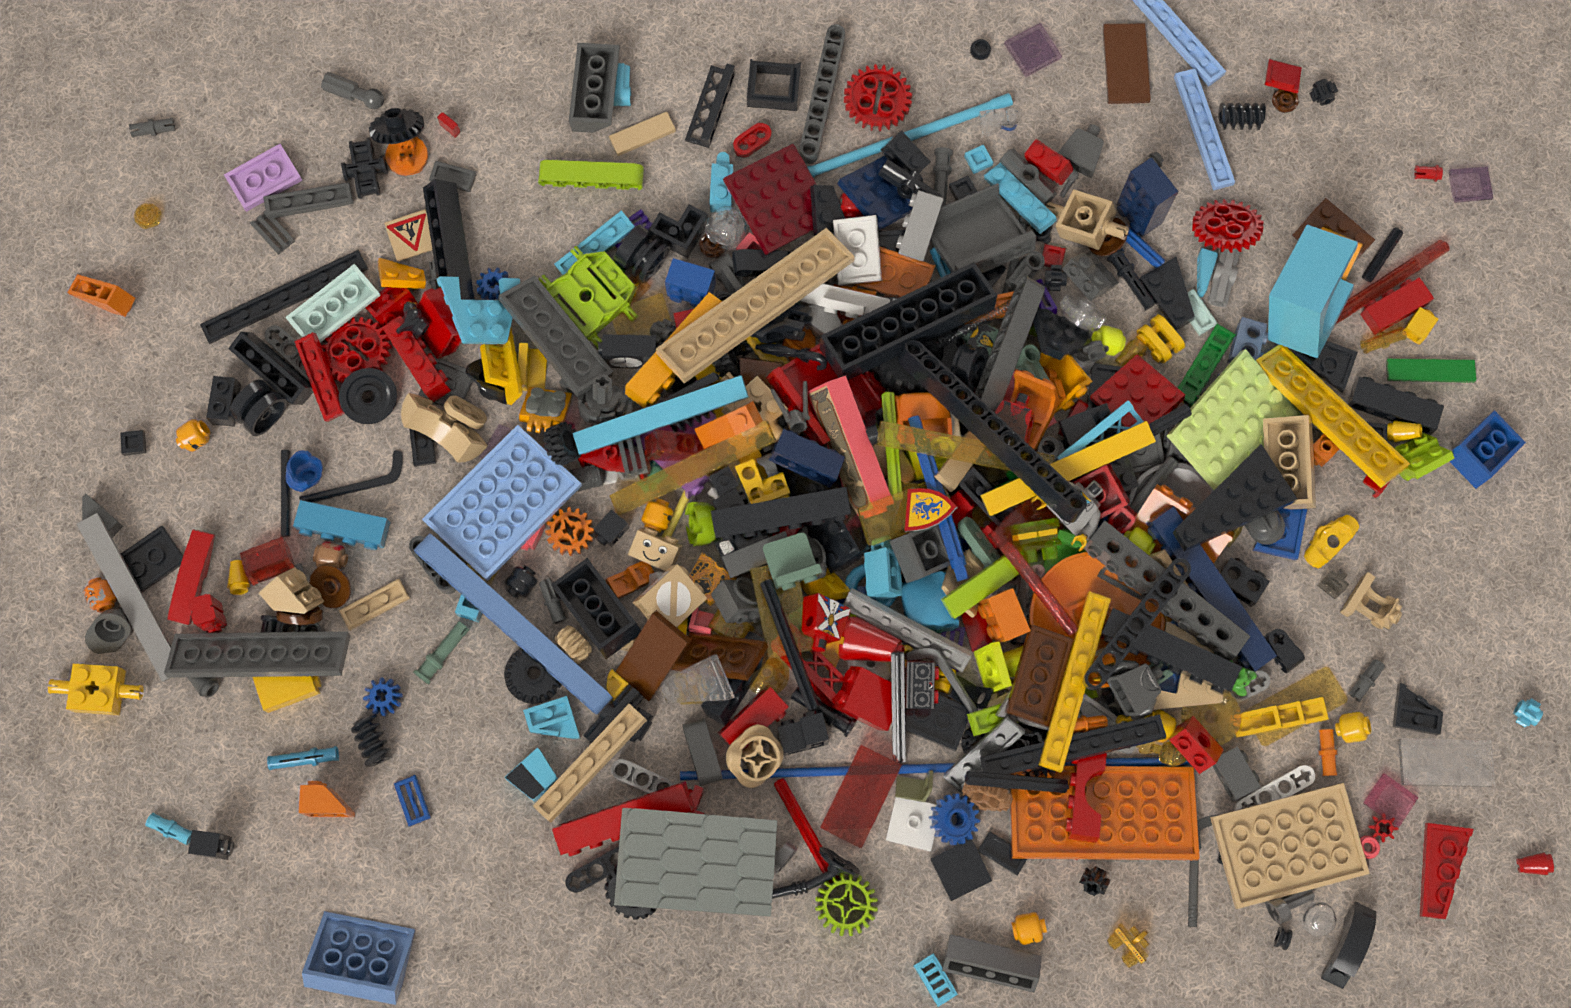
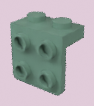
[763,533,822,591]

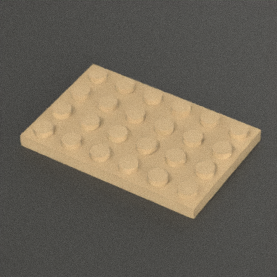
[1210,783,1370,909]

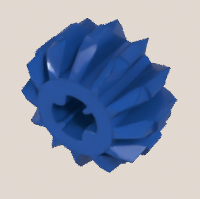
[476,267,509,300]
[363,677,403,717]

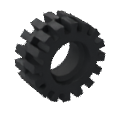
[712,349,740,378]
[543,422,581,466]

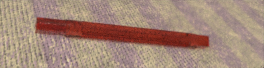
[1335,240,1450,325]

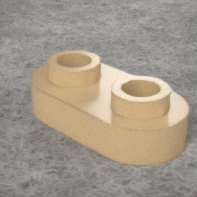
[444,396,487,429]

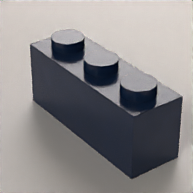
[769,429,845,488]

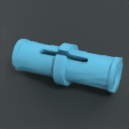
[145,813,192,845]

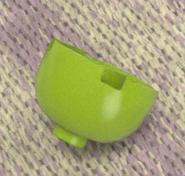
[685,502,716,546]

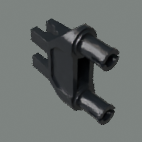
[750,303,813,344]

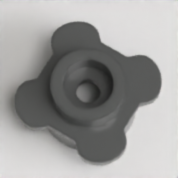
[1083,341,1109,361]

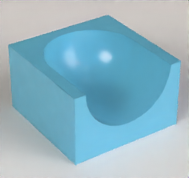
[1268,225,1358,358]

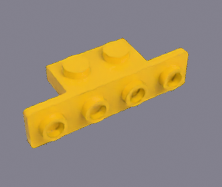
[480,327,523,405]

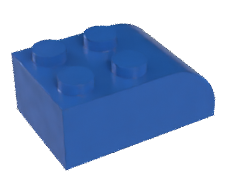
[1449,410,1526,489]

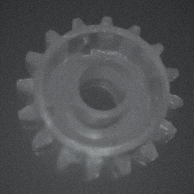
[1060,294,1107,331]

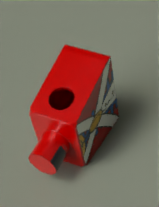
[802,593,851,652]

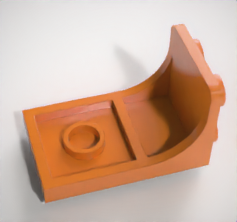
[1010,370,1060,451]

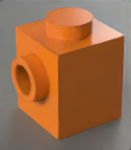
[1313,434,1339,467]

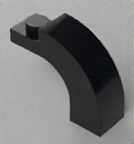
[1321,901,1377,989]

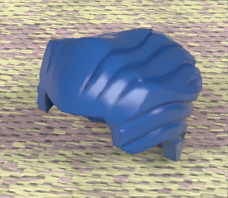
[286,450,323,492]

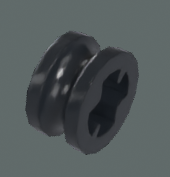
[1274,926,1293,950]

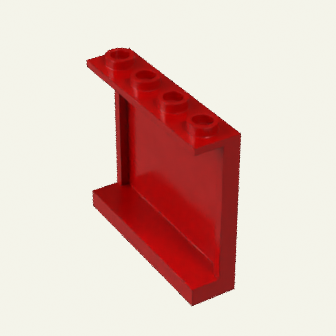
[766,343,882,447]

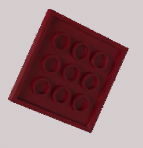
[723,143,817,255]

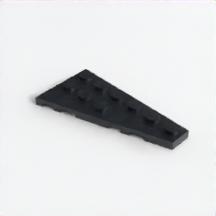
[1173,444,1297,552]

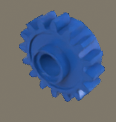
[929,794,980,845]

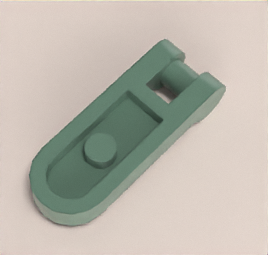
[957,517,1001,569]

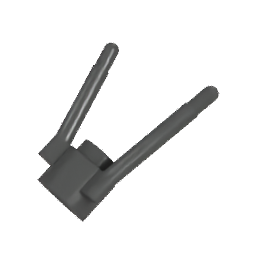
[771,381,810,433]

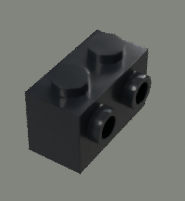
[880,130,931,173]

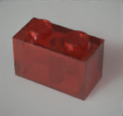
[240,537,295,585]

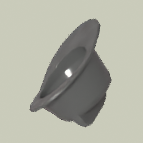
[1244,510,1285,545]
[85,608,131,654]

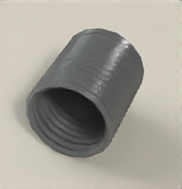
[570,465,603,492]

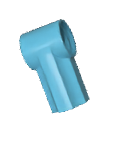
[614,63,631,106]

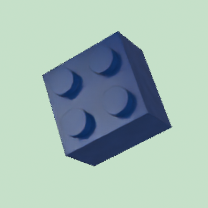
[665,258,716,308]

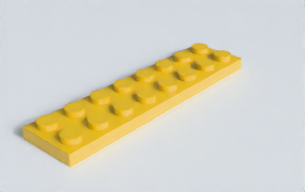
[1255,344,1410,488]

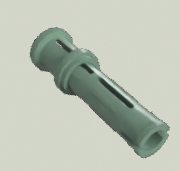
[413,621,470,685]

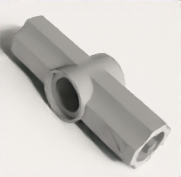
[1208,249,1240,307]

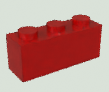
[1360,277,1434,335]
[717,686,788,750]

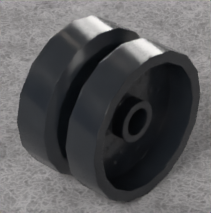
[229,379,287,437]

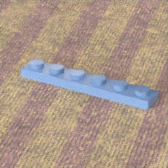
[1132,0,1226,87]
[1174,69,1235,191]

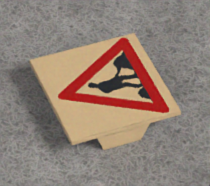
[384,209,432,262]

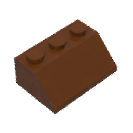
[1292,198,1375,264]

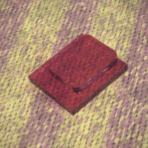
[1363,773,1419,828]

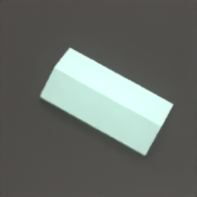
[286,264,381,342]

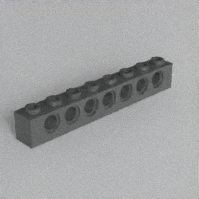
[1084,521,1250,661]

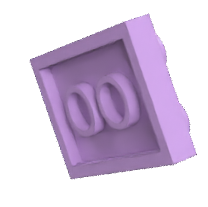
[224,144,303,212]

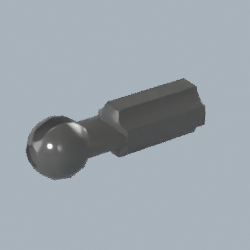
[321,72,384,110]

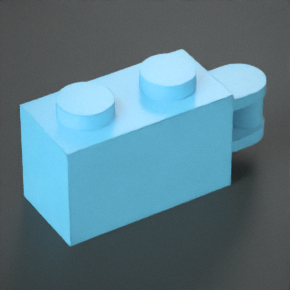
[710,152,734,213]
[864,535,903,601]

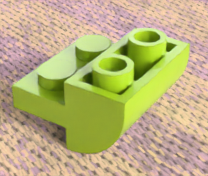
[1395,433,1455,481]

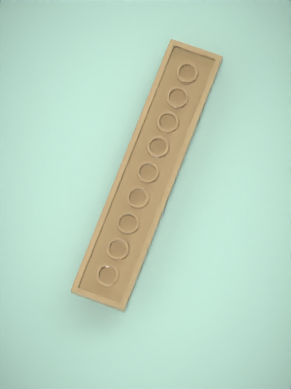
[656,228,855,383]

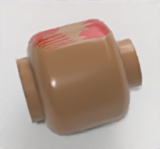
[313,541,349,569]

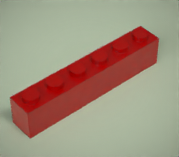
[552,781,695,857]

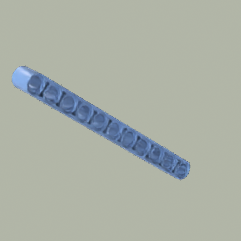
[414,533,613,715]

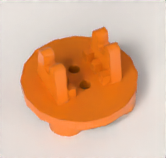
[385,137,428,176]

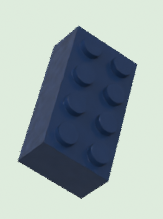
[1116,157,1179,237]

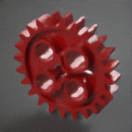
[844,64,912,132]
[1192,199,1264,253]
[321,317,392,383]

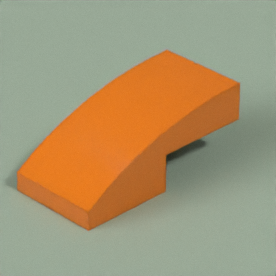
[605,561,654,599]

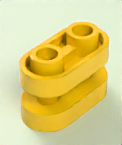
[1136,314,1185,364]

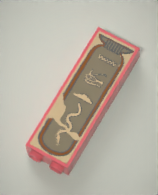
[808,376,893,519]

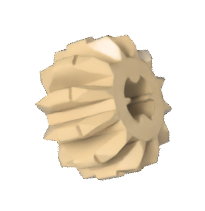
[554,625,592,664]

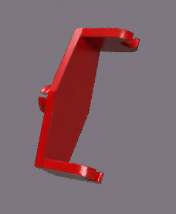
[578,444,651,481]

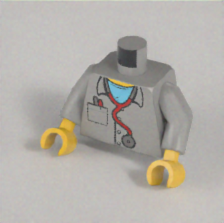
[1032,480,1103,551]

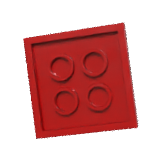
[1090,354,1185,430]

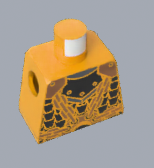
[689,553,737,606]

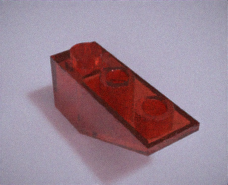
[645,429,718,461]

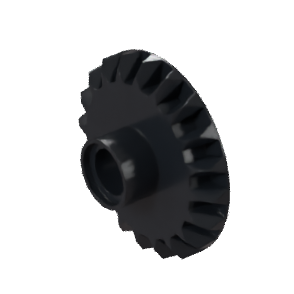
[369,108,425,144]
[339,367,397,424]
[504,648,562,704]

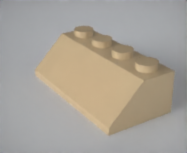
[1263,415,1316,509]

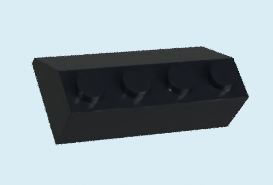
[1058,403,1139,491]

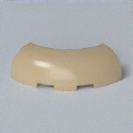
[401,393,487,463]

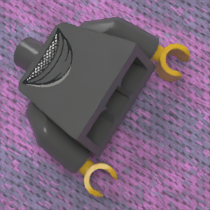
[1093,660,1163,724]

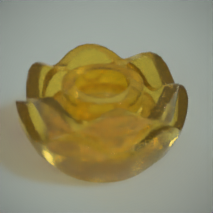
[134,203,162,229]

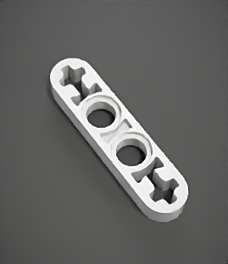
[1234,765,1315,811]

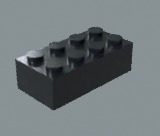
[551,558,641,659]

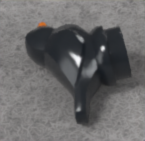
[396,301,431,337]

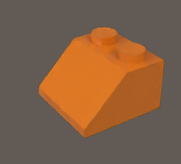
[298,781,355,817]

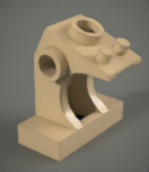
[1340,572,1402,630]

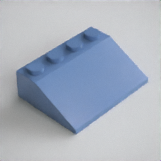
[302,911,415,1005]

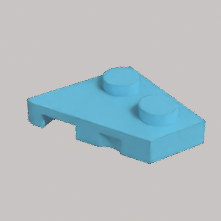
[523,696,581,740]

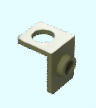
[895,770,933,802]

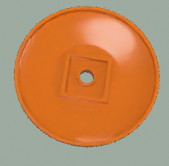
[1029,552,1165,688]

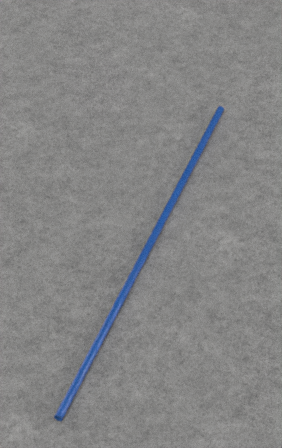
[680,756,1191,781]

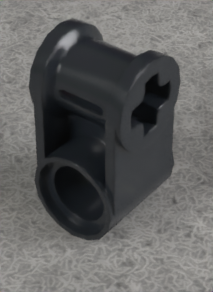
[1264,629,1305,674]

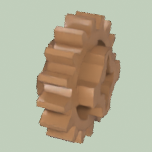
[962,783,1013,812]

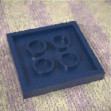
[837,156,913,231]

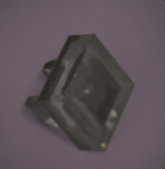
[1317,569,1349,599]

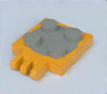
[519,387,572,433]

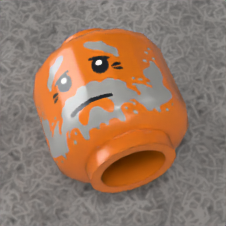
[83,577,117,613]

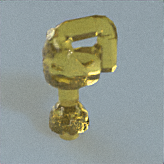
[1136,741,1187,766]

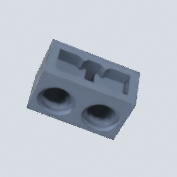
[1227,317,1268,363]

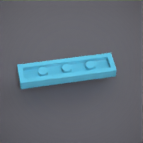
[984,163,1057,234]
[554,210,635,275]

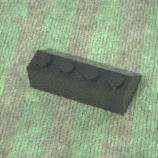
[569,43,620,133]

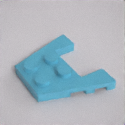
[437,276,520,344]

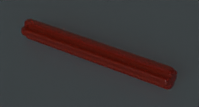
[1000,540,1078,635]

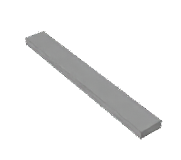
[77,513,171,682]

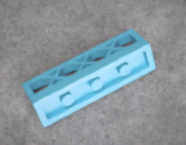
[1056,400,1144,460]

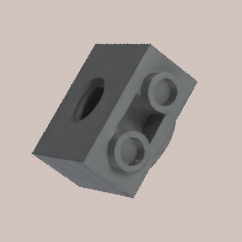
[711,577,769,624]

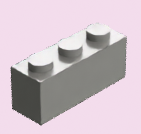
[896,190,943,261]

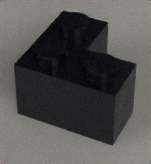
[649,204,709,259]
[777,711,829,756]

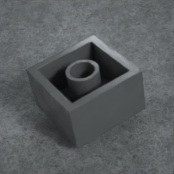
[890,525,950,583]

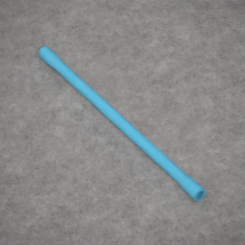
[807,93,1013,178]

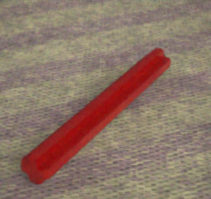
[774,778,839,883]

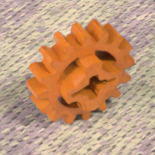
[545,507,595,556]

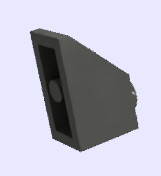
[82,493,123,538]

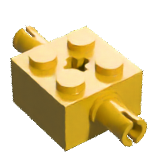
[48,664,144,715]

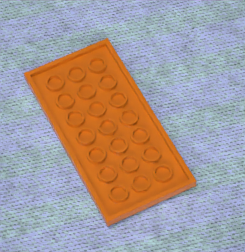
[1010,766,1200,860]

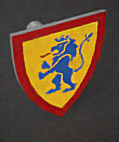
[905,488,957,532]

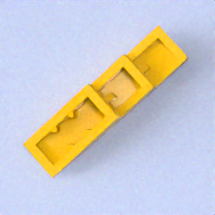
[1231,697,1329,738]

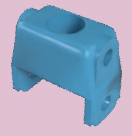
[900,571,959,633]

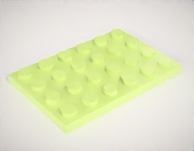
[1167,349,1301,490]

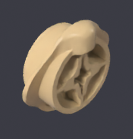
[726,724,783,788]

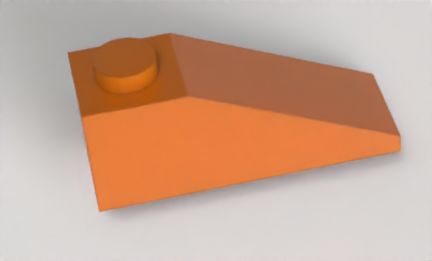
[67,274,136,317]
[694,401,763,449]

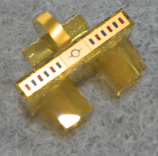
[1107,923,1149,968]

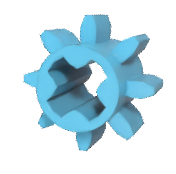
[1513,698,1543,727]

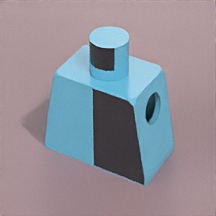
[504,747,558,802]

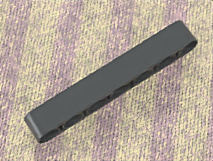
[800,24,845,164]
[975,275,1045,412]

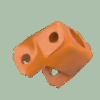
[895,392,953,445]

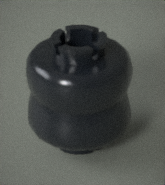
[505,565,538,599]

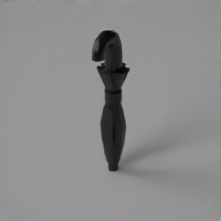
[755,344,827,371]

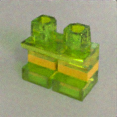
[1010,518,1062,563]

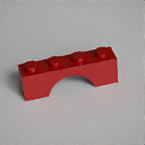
[1065,753,1107,843]

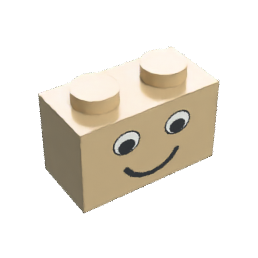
[628,527,683,571]

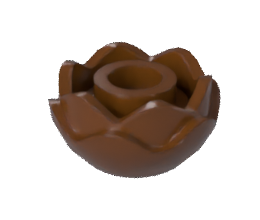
[1272,89,1299,113]
[699,231,726,258]

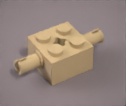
[1046,189,1129,250]
[719,372,788,444]

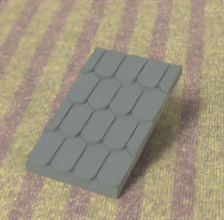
[614,808,777,917]

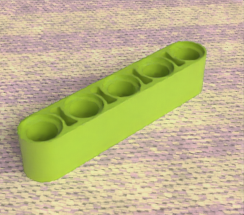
[538,160,644,190]

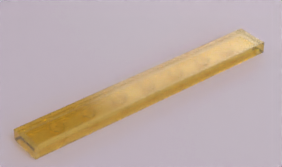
[609,420,777,516]
[877,421,1055,471]

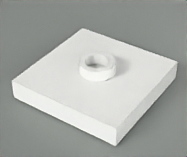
[886,797,937,852]

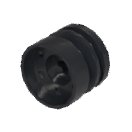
[614,225,670,283]

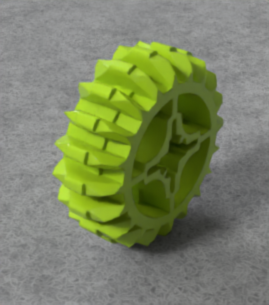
[815,873,878,936]

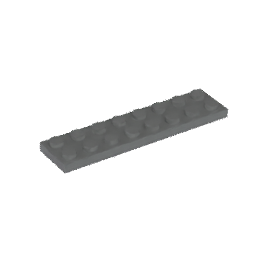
[164,631,351,678]

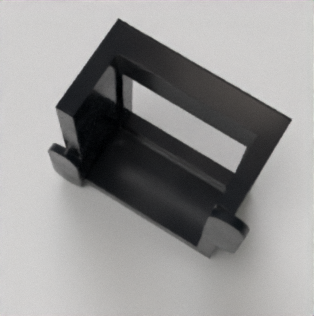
[747,59,801,111]

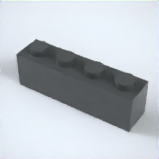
[942,935,1042,993]

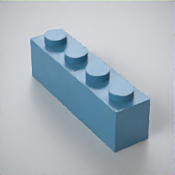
[293,500,390,550]

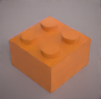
[978,588,1031,642]

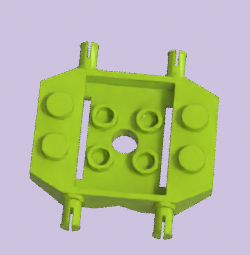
[538,246,638,349]

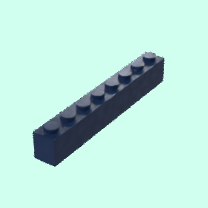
[1146,506,1277,672]

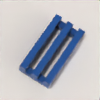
[394,775,431,827]

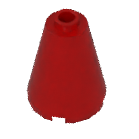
[839,616,905,662]

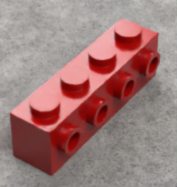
[382,316,451,403]

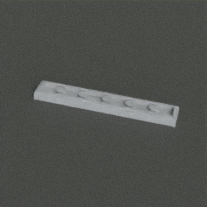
[843,588,973,672]

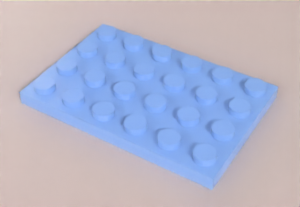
[422,425,582,581]

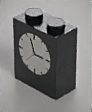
[598,334,658,369]

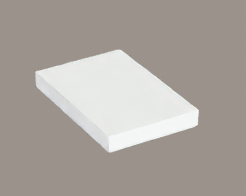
[833,215,882,286]

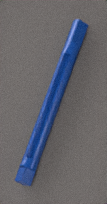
[908,415,969,582]

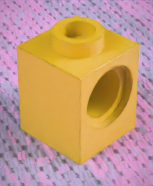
[1401,307,1439,345]

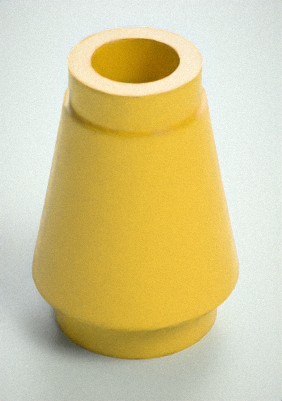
[1387,421,1422,442]
[227,560,250,595]

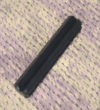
[1362,227,1403,283]

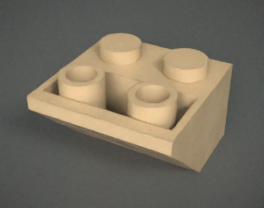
[259,567,324,614]

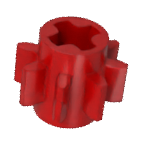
[1368,813,1399,842]

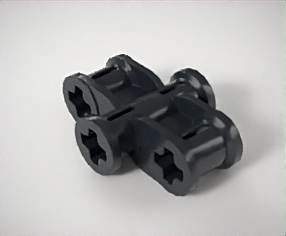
[341,137,388,199]

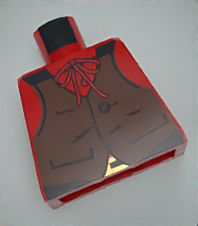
[995,393,1035,444]

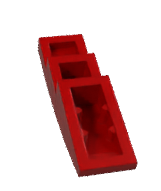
[167,529,215,625]

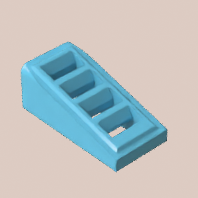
[1197,248,1218,298]
[913,953,958,1007]

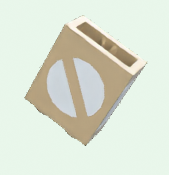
[633,564,707,627]

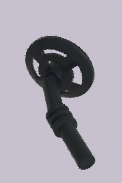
[772,847,860,899]

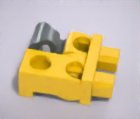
[735,453,790,504]

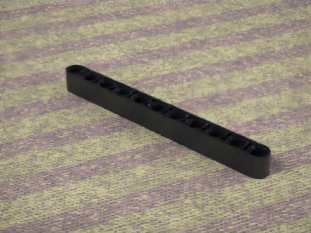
[898,340,1087,523]

